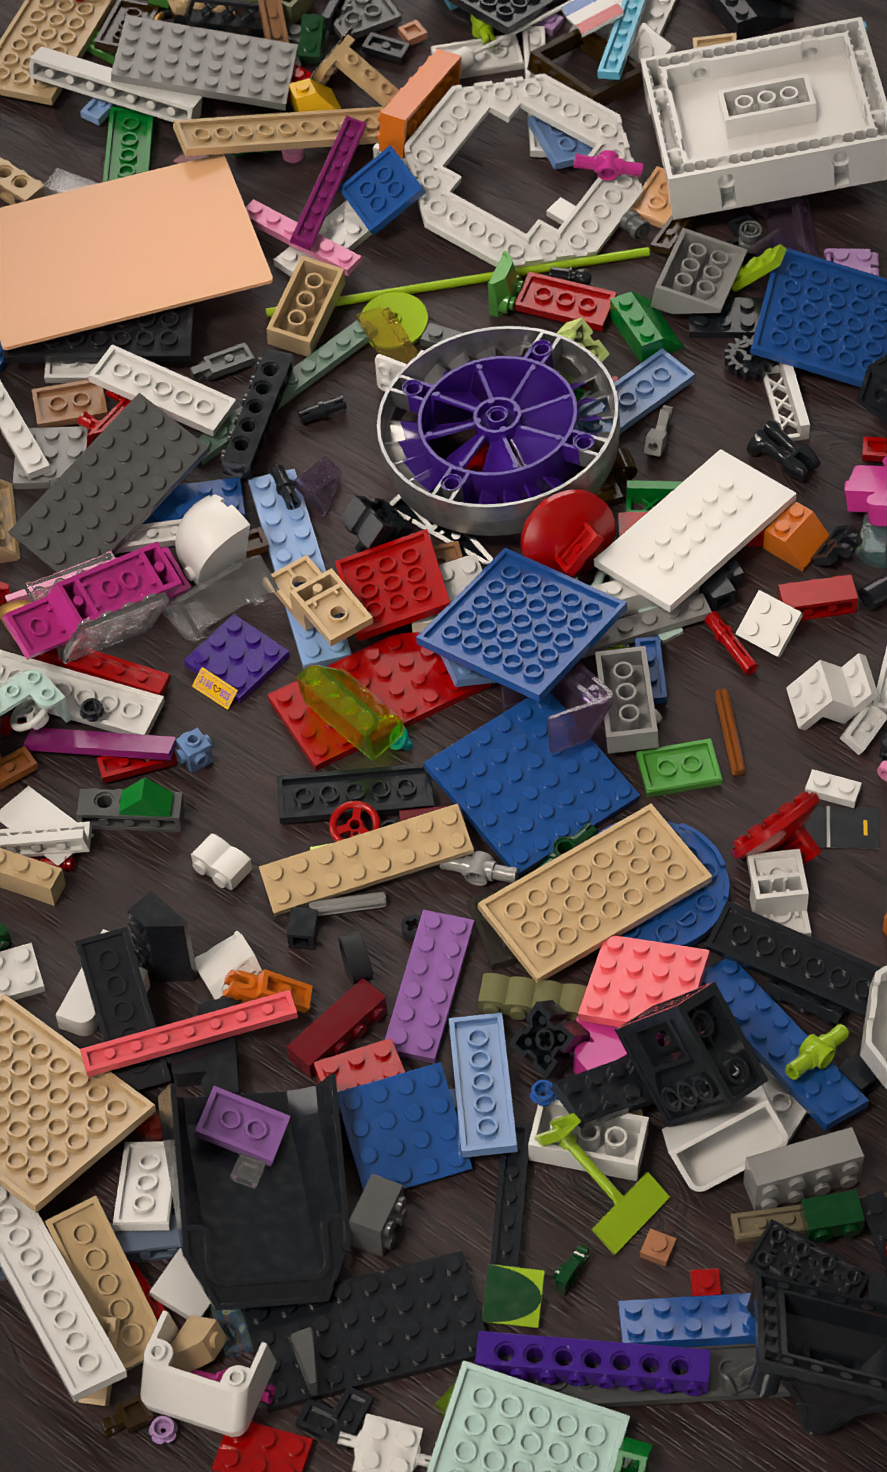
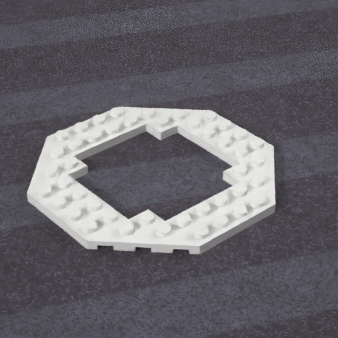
[404,74,643,268]

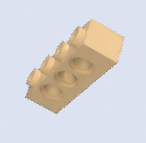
[0,157,46,205]

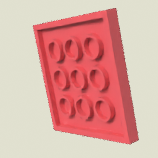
[578,936,710,1034]

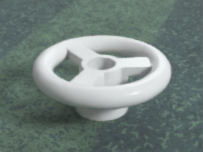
[10,697,50,732]

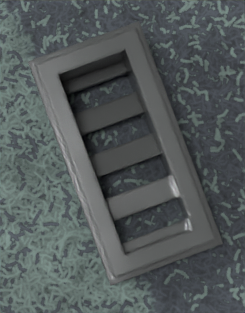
[290,1327,318,1396]

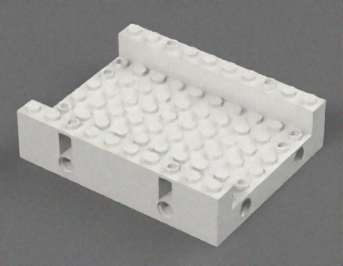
[641,17,887,220]

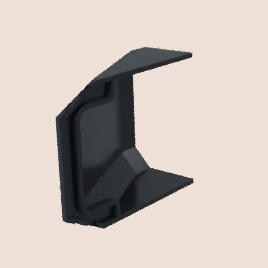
[158,1074,351,1311]

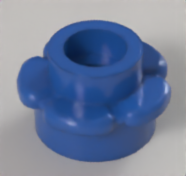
[530,1080,557,1107]

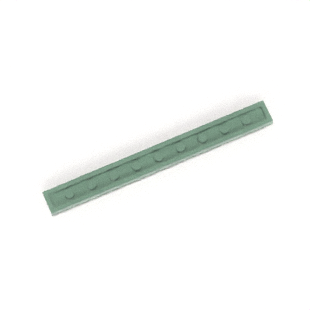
[198,317,377,466]

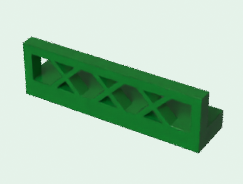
[626,480,682,512]

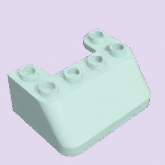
[0,669,70,723]

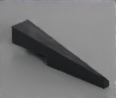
[389,489,494,565]

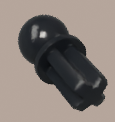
[549,267,592,285]

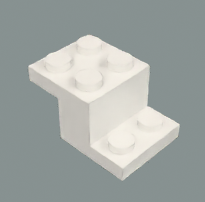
[786,653,879,731]
[747,849,811,937]

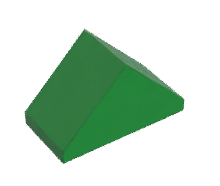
[119,777,174,817]

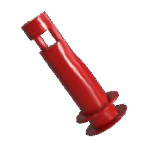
[32,856,75,872]

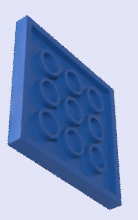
[337,1062,472,1191]

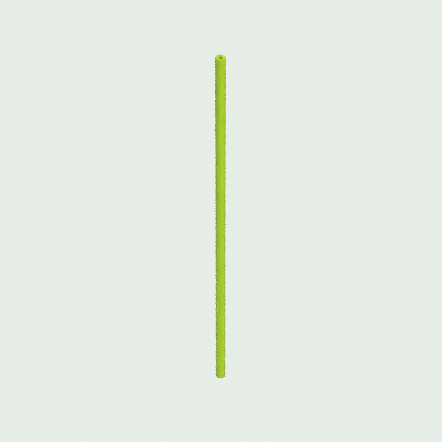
[266,247,650,317]

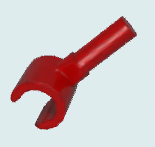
[0,716,27,736]

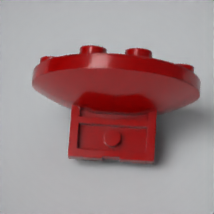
[521,489,615,578]
[730,791,822,864]

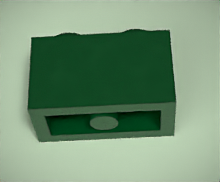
[298,14,327,66]
[800,1190,865,1242]

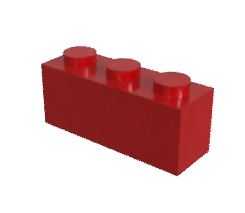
[777,575,858,621]

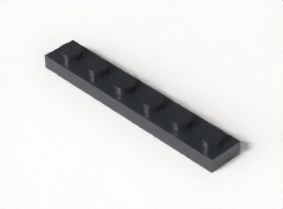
[490,1122,531,1268]

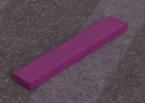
[24,728,177,760]

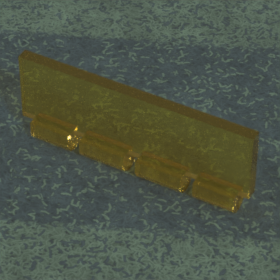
[356,307,419,364]

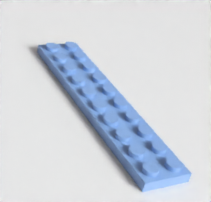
[248,469,351,671]

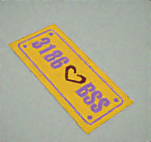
[192,667,238,710]

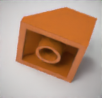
[763,501,829,572]

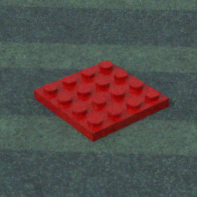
[335,529,451,641]

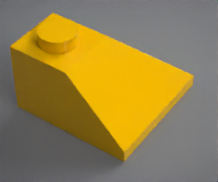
[289,78,341,112]

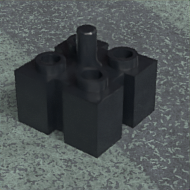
[339,495,413,552]
[509,1000,590,1079]

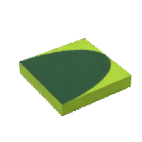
[482,1264,545,1329]

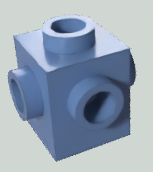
[175,727,214,774]

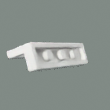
[763,362,810,441]
[0,821,92,857]

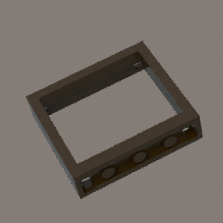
[527,28,644,106]

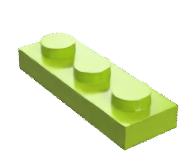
[731,244,787,292]

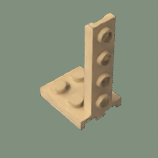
[312,34,399,107]

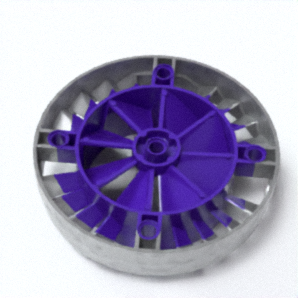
[377,326,620,536]

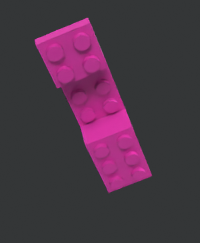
[2,542,191,660]

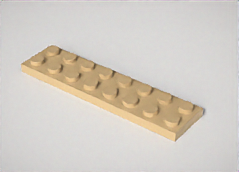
[259,803,474,916]

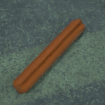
[715,688,746,776]

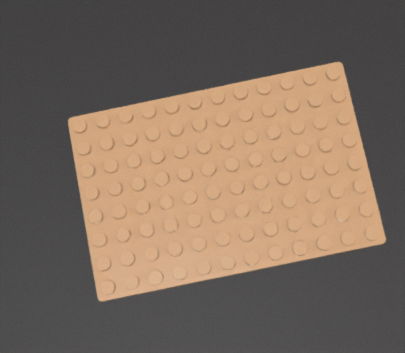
[0,154,273,350]

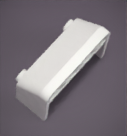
[141,1311,277,1437]

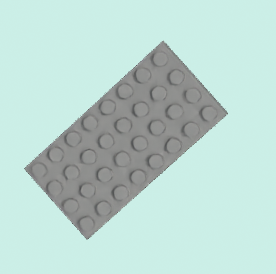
[111,15,298,110]

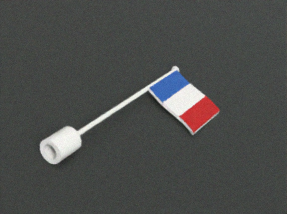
[452,0,624,73]

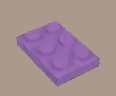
[193,1086,291,1166]

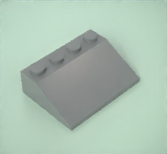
[651,228,748,314]

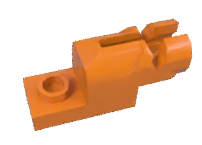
[223,969,312,1013]

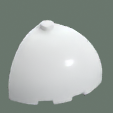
[175,495,250,587]

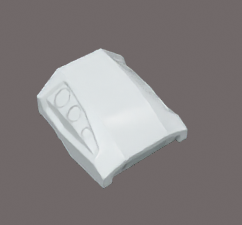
[195,931,262,999]

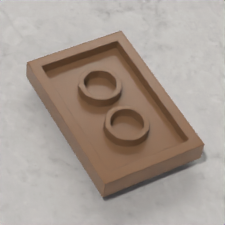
[31,379,108,428]

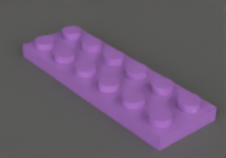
[385,910,475,1064]

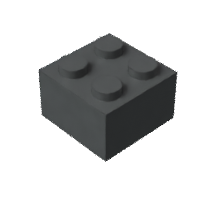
[349,1174,408,1257]

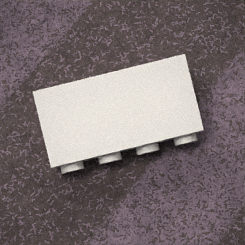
[662,1085,788,1192]

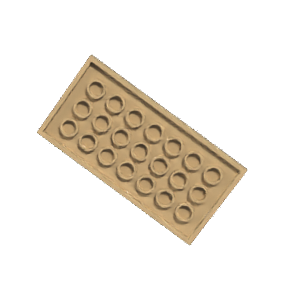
[0,0,117,105]
[478,804,712,983]

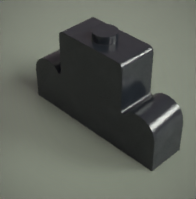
[166,998,240,1096]

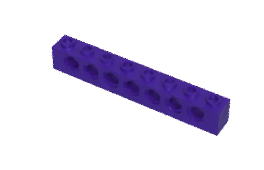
[475,1331,710,1396]

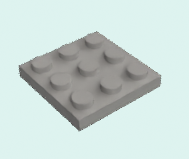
[13,426,89,489]

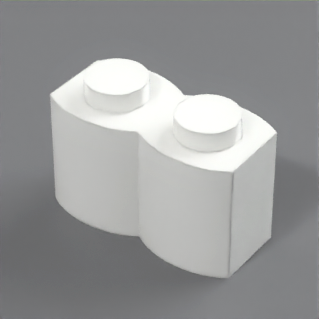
[191,834,252,890]

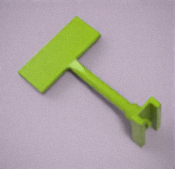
[535,1113,670,1255]

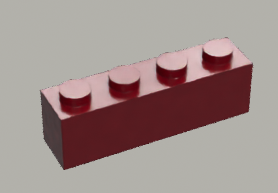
[286,978,387,1079]

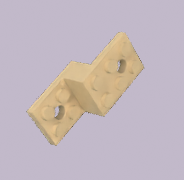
[265,555,373,646]

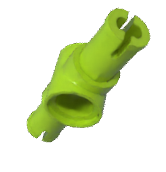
[471,14,496,48]
[785,1024,849,1080]

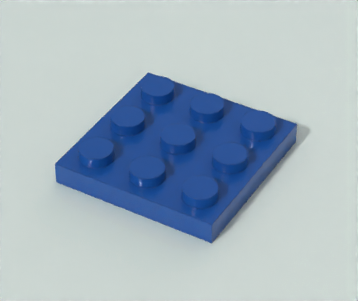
[339,145,426,236]

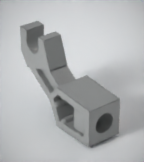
[644,405,673,456]

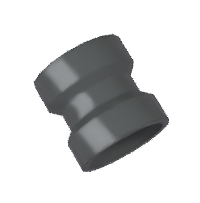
[619,209,651,241]
[738,221,762,253]

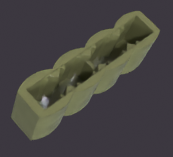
[478,973,587,1021]

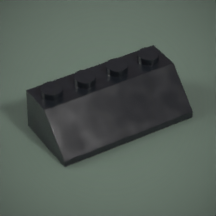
[127,891,198,982]

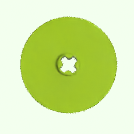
[360,292,428,351]

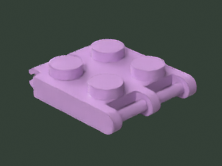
[824,248,879,276]

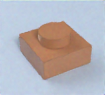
[398,20,428,46]
[640,1229,677,1267]

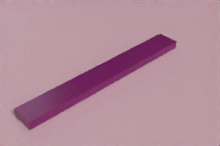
[289,115,367,251]

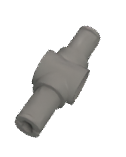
[440,851,519,886]

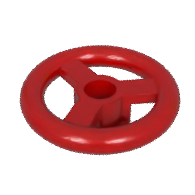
[329,801,381,842]

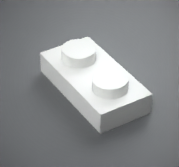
[840,702,887,755]
[805,769,862,808]

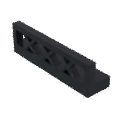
[184,0,265,37]

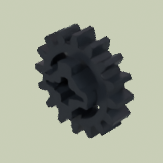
[724,335,775,380]

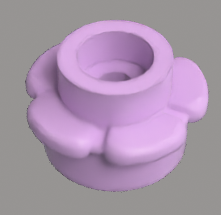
[149,1416,178,1444]

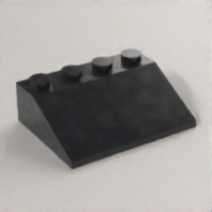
[705,0,794,40]

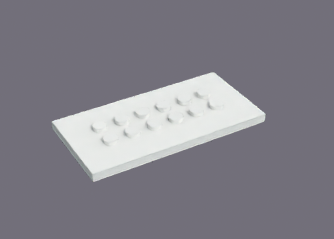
[594,449,796,612]

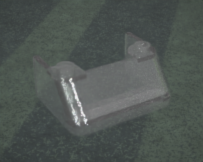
[160,555,280,643]

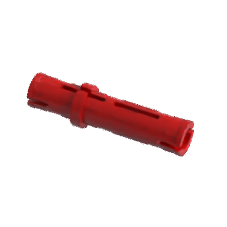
[704,611,759,675]

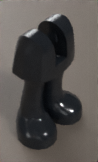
[746,419,821,481]

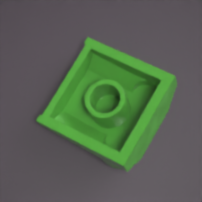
[488,251,524,317]

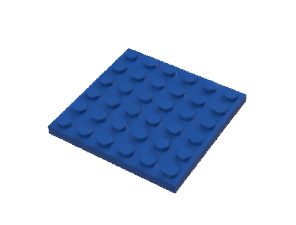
[750,247,887,387]
[416,548,627,702]
[424,692,640,877]

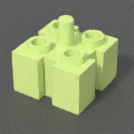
[556,318,609,384]

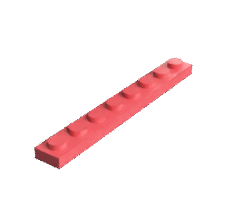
[80,990,298,1077]

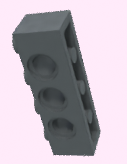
[76,788,185,832]

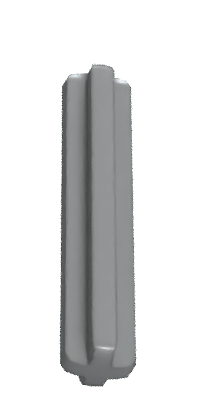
[309,892,387,916]

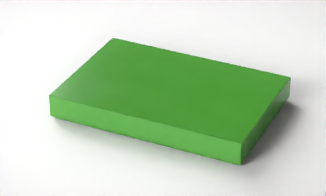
[636,738,723,798]

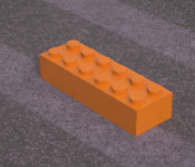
[377,49,462,158]

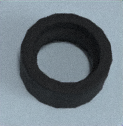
[338,931,373,985]

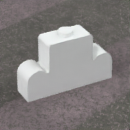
[56,929,150,1036]

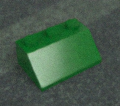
[610,291,683,363]

